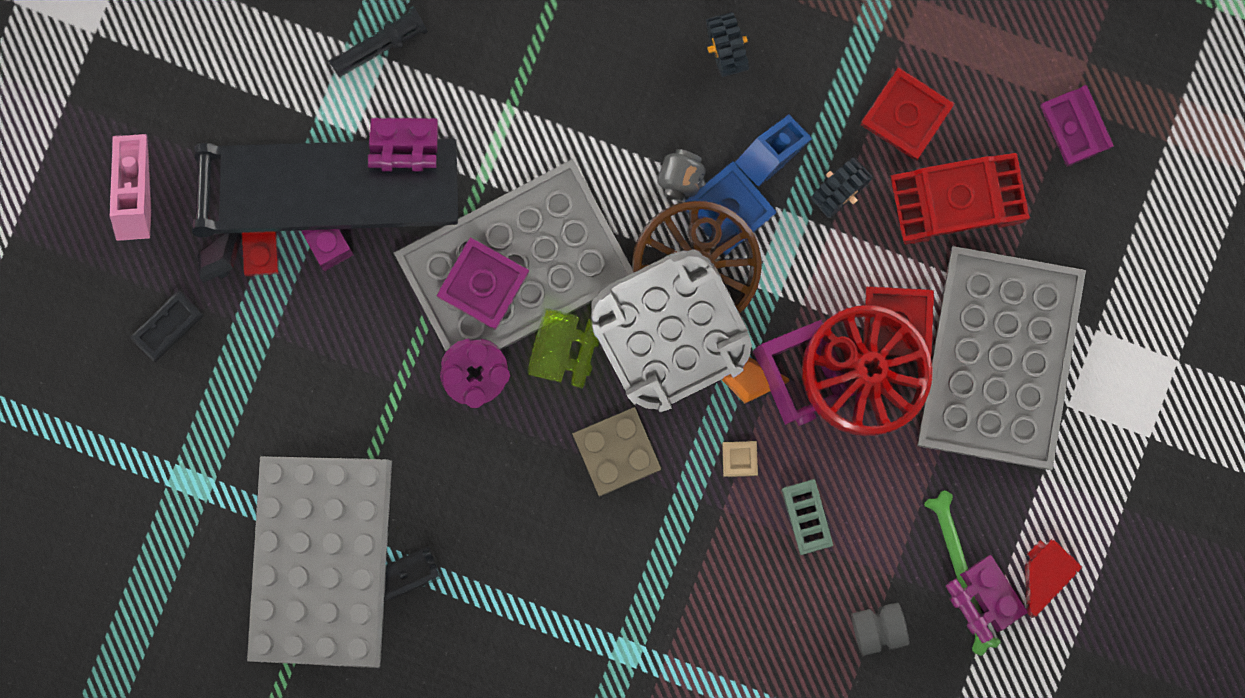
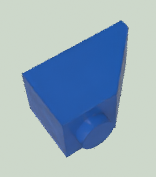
[735,115,812,187]

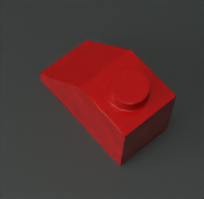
[1025,539,1082,618]

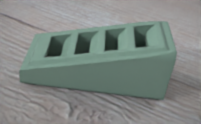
[781,479,833,555]

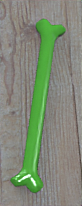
[925,491,1001,656]

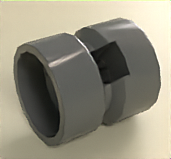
[851,602,909,656]

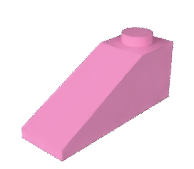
[110,134,151,241]

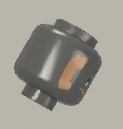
[657,149,706,202]

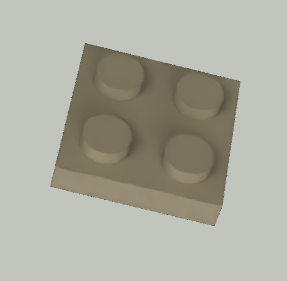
[572,407,662,497]

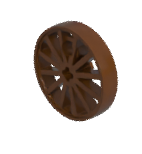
[632,201,762,313]

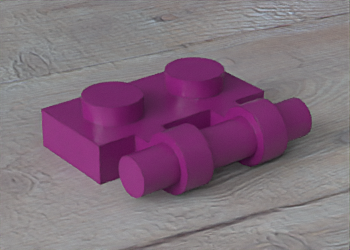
[368,118,439,171]
[945,555,1028,644]

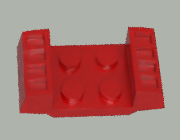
[890,153,1030,244]

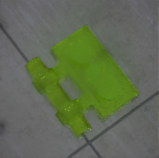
[527,307,599,388]

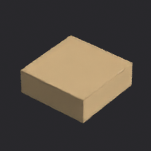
[722,441,758,477]

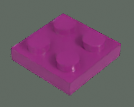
[436,237,530,331]

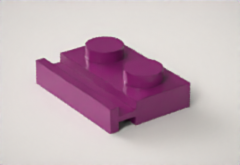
[1040,85,1114,167]

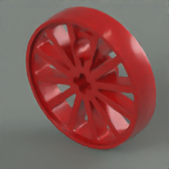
[802,305,933,436]

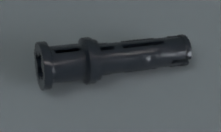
[329,6,428,79]

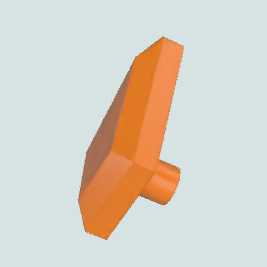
[721,357,789,404]

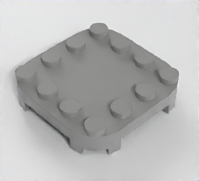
[591,250,752,412]

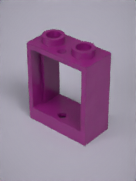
[753,320,854,426]

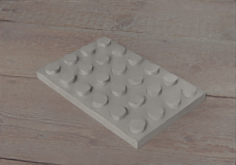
[394,159,633,351]
[917,246,1086,471]
[247,456,392,667]

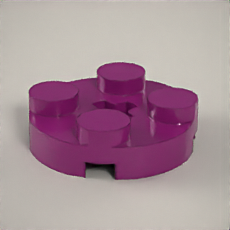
[440,338,510,408]

